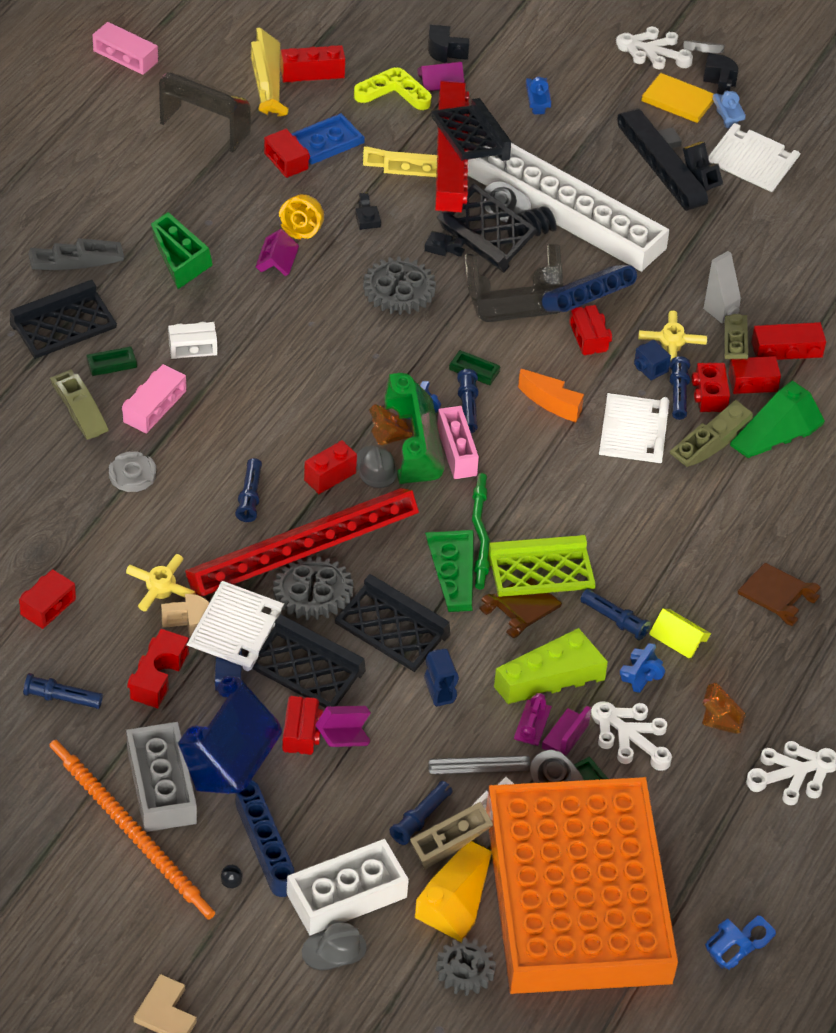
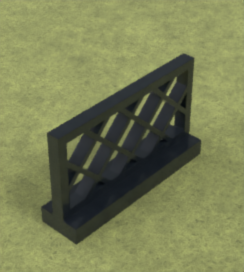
[431,98,512,161]
[437,183,538,273]
[10,279,117,359]
[335,574,451,672]
[252,614,366,708]

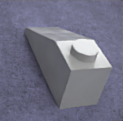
[704,251,741,323]

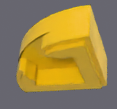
[258,98,289,116]

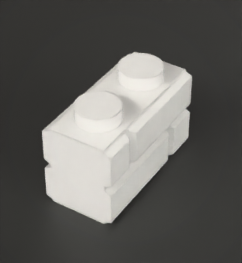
[168,322,217,359]

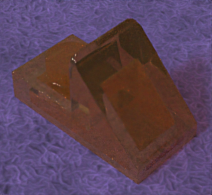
[369,404,413,445]
[702,682,746,734]

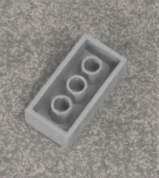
[126,722,197,832]

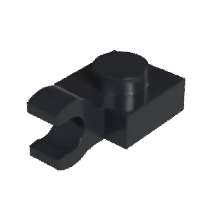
[355,192,381,230]
[424,231,465,256]

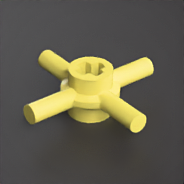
[638,311,707,361]
[126,554,196,611]

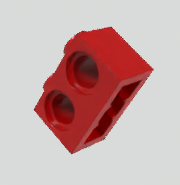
[692,363,730,412]

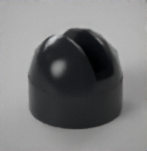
[221,864,242,888]

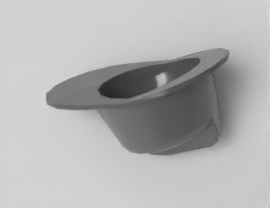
[484,181,531,223]
[357,446,397,488]
[530,750,584,783]
[302,922,367,970]

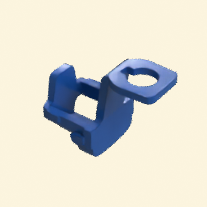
[705,916,776,969]

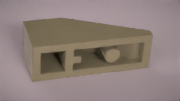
[410,801,494,869]

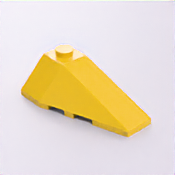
[415,841,492,942]

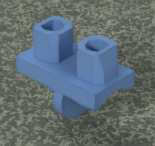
[712,91,746,128]

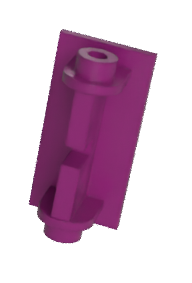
[514,693,552,746]

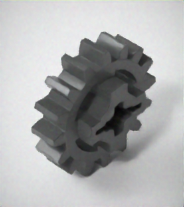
[436,938,496,996]

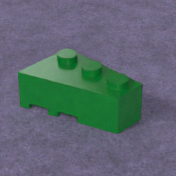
[151,212,213,289]

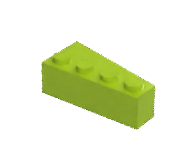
[494,628,608,704]

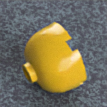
[279,194,324,240]

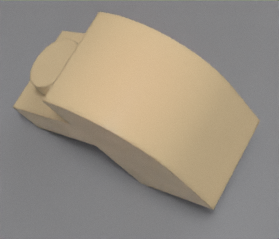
[161,594,209,638]

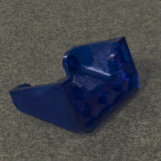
[178,676,282,794]

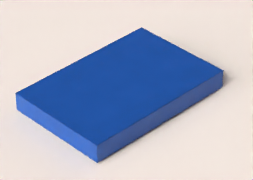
[292,113,365,165]

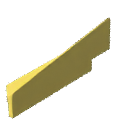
[251,28,280,103]
[363,147,437,177]

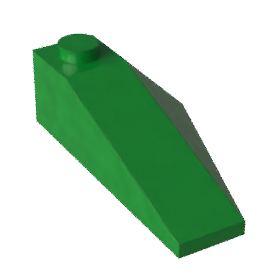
[730,380,825,458]

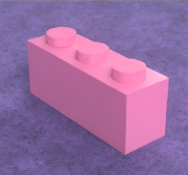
[93,22,158,75]
[122,364,186,434]
[437,406,479,479]

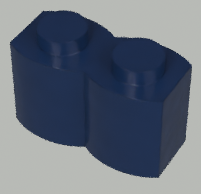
[424,648,459,707]

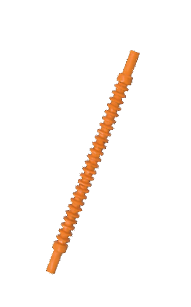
[50,740,215,920]

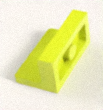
[649,609,711,658]

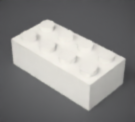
[287,839,409,935]

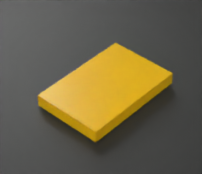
[642,73,714,123]

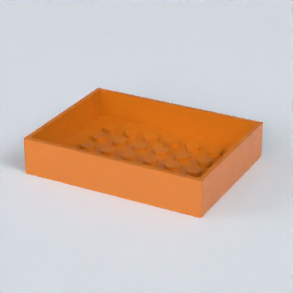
[486,777,678,994]

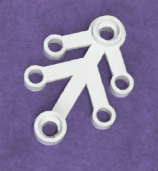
[616,27,693,69]
[591,702,672,771]
[746,741,836,805]

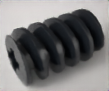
[507,206,557,243]

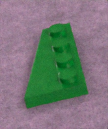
[425,530,474,612]

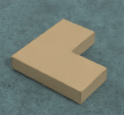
[134,974,196,1033]

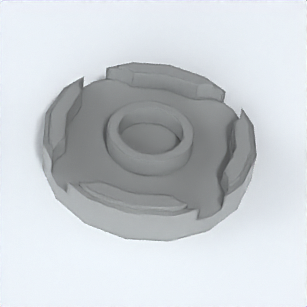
[683,40,725,53]
[109,452,156,492]

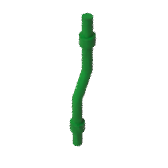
[472,473,490,590]

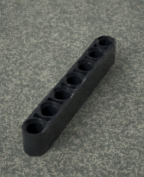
[617,108,708,211]

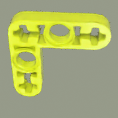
[354,67,431,110]

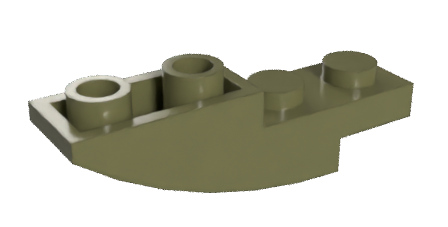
[725,314,748,360]
[50,370,109,440]
[670,400,753,467]

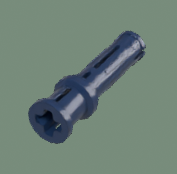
[670,356,690,420]
[457,369,479,433]
[235,458,262,522]
[580,589,651,640]
[23,673,103,710]
[389,781,453,845]

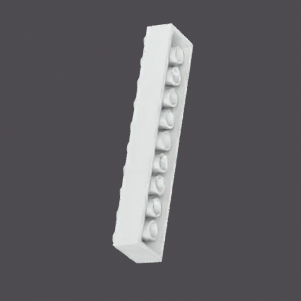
[467,143,669,272]

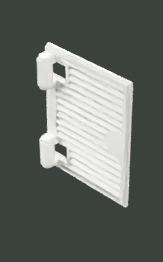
[708,123,800,192]
[599,393,669,463]
[187,581,284,671]

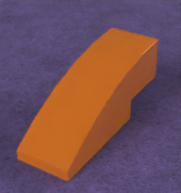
[518,369,584,422]

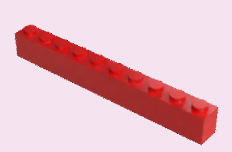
[435,81,469,212]
[185,488,419,596]

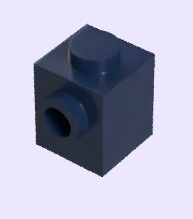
[634,340,671,380]

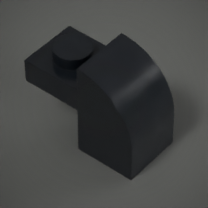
[428,24,470,63]
[703,53,738,95]
[683,142,723,191]

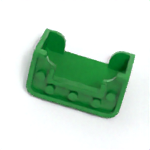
[384,373,445,484]

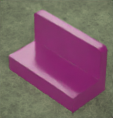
[418,62,464,91]
[255,229,299,276]
[316,706,371,747]
[542,706,591,756]

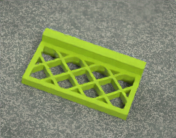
[488,535,595,597]

